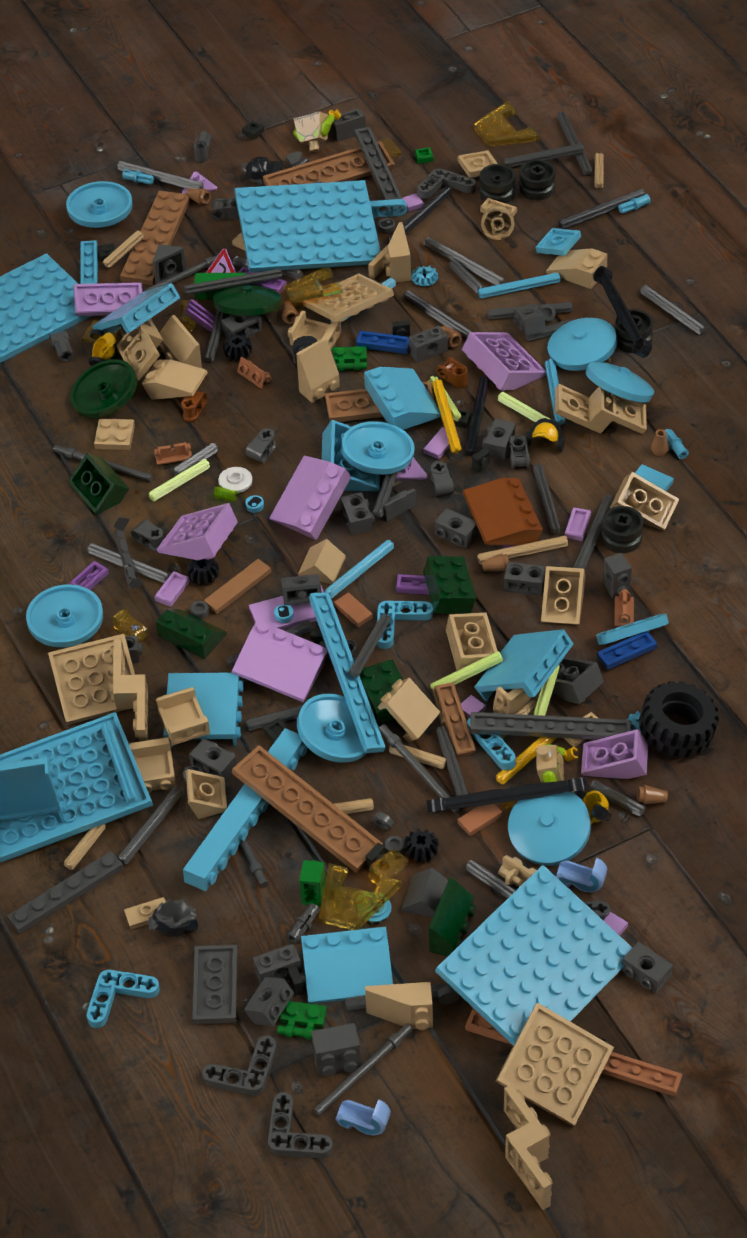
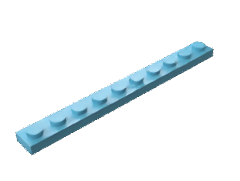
[309,592,385,753]

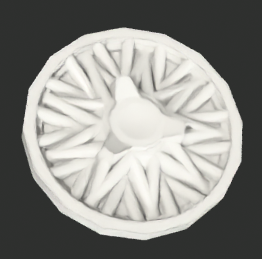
[218,467,253,493]

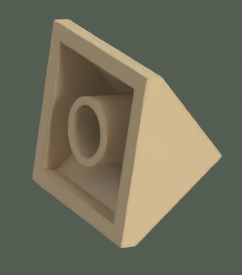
[298,539,345,584]
[186,769,227,819]

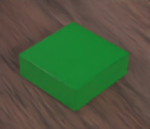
[415,147,434,164]

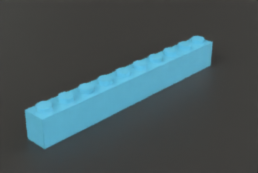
[183,729,308,891]

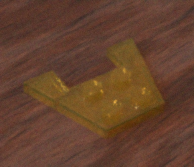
[473,101,539,146]
[283,267,343,303]
[319,863,402,930]

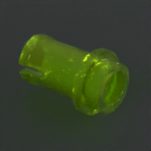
[213,485,238,502]

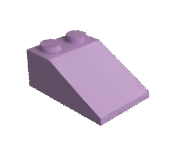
[581,729,648,779]

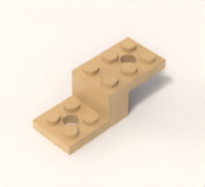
[116,318,163,381]
[555,384,647,434]
[109,639,148,742]
[504,1084,553,1210]

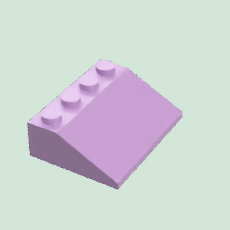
[462,332,547,391]
[269,455,351,540]
[157,503,238,560]
[232,620,328,702]

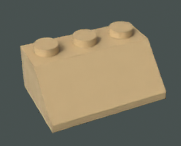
[158,315,202,368]
[446,613,497,671]

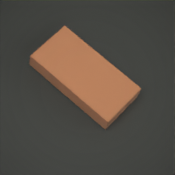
[334,592,373,628]
[458,804,502,836]

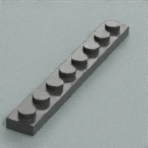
[470,712,631,739]

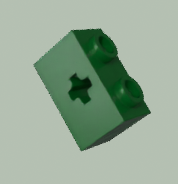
[299,860,326,907]

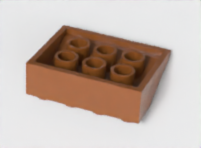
[462,478,543,545]

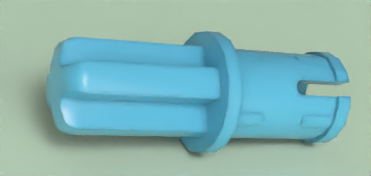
[122,169,154,185]
[618,194,651,214]
[665,429,689,459]

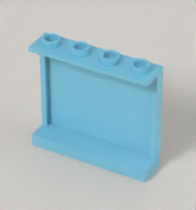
[92,283,180,334]
[475,629,573,701]
[163,673,243,747]
[0,757,68,822]

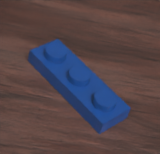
[356,331,409,354]
[597,631,657,670]

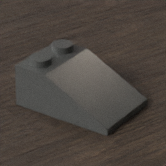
[552,656,604,704]

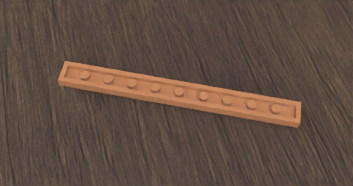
[466,1008,683,1097]

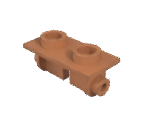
[237,357,272,389]
[154,442,192,465]
[614,589,634,627]

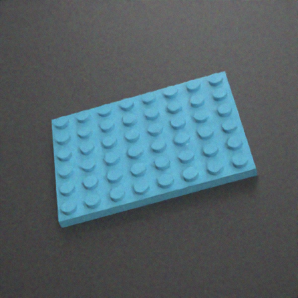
[234,180,381,272]
[0,253,91,363]
[0,712,153,863]
[435,865,632,1046]

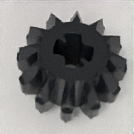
[223,333,252,362]
[187,558,219,586]
[404,828,439,864]

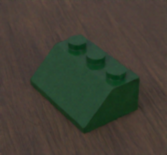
[68,453,129,514]
[156,609,227,659]
[429,878,476,957]

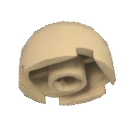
[481,205,514,240]

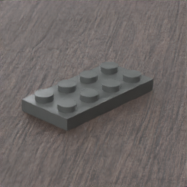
[192,945,238,1024]

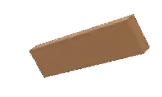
[204,559,271,614]
[434,682,476,758]

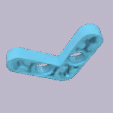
[377,601,433,649]
[87,970,160,1028]

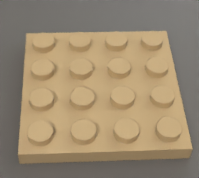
[302,274,394,323]
[48,634,135,725]
[495,1003,614,1126]

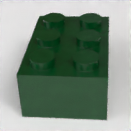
[423,556,476,614]
[359,659,403,728]

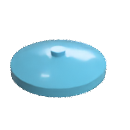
[66,181,133,228]
[547,318,617,371]
[586,362,654,402]
[341,421,415,475]
[26,584,103,647]
[297,694,367,763]
[508,792,591,866]

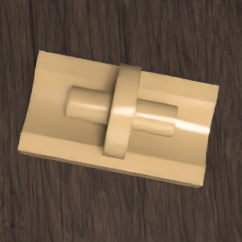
[498,855,537,887]

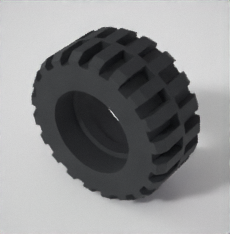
[639,681,719,758]

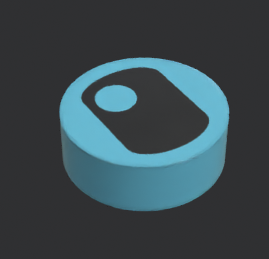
[245,495,264,513]
[274,604,294,623]

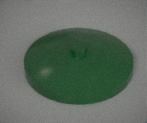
[213,285,281,316]
[70,359,137,418]

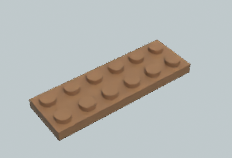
[325,381,434,423]

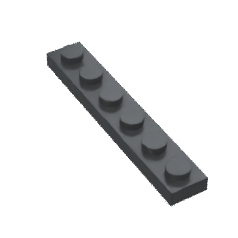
[354,127,402,200]
[7,851,124,934]

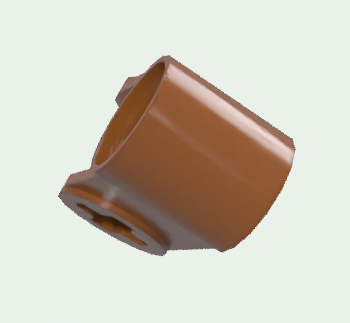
[436,357,468,388]
[181,391,207,422]

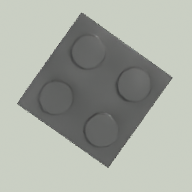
[311,1023,361,1077]

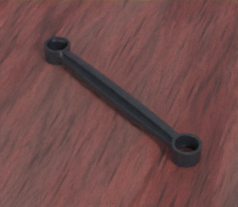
[593,266,652,358]
[426,777,589,813]

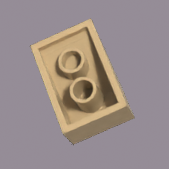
[385,222,411,283]
[546,248,608,289]
[296,337,340,403]
[142,359,208,400]
[610,472,679,531]
[541,566,586,625]
[365,982,433,1030]

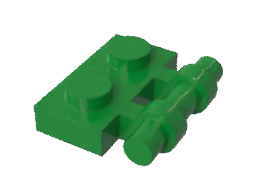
[332,346,367,372]
[277,1001,327,1040]

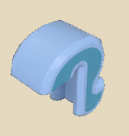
[556,858,607,893]
[336,1099,391,1136]

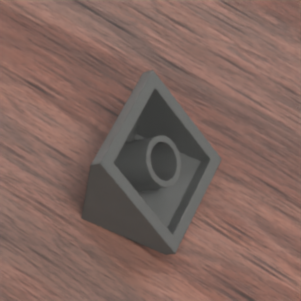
[153,244,186,284]
[401,867,448,918]

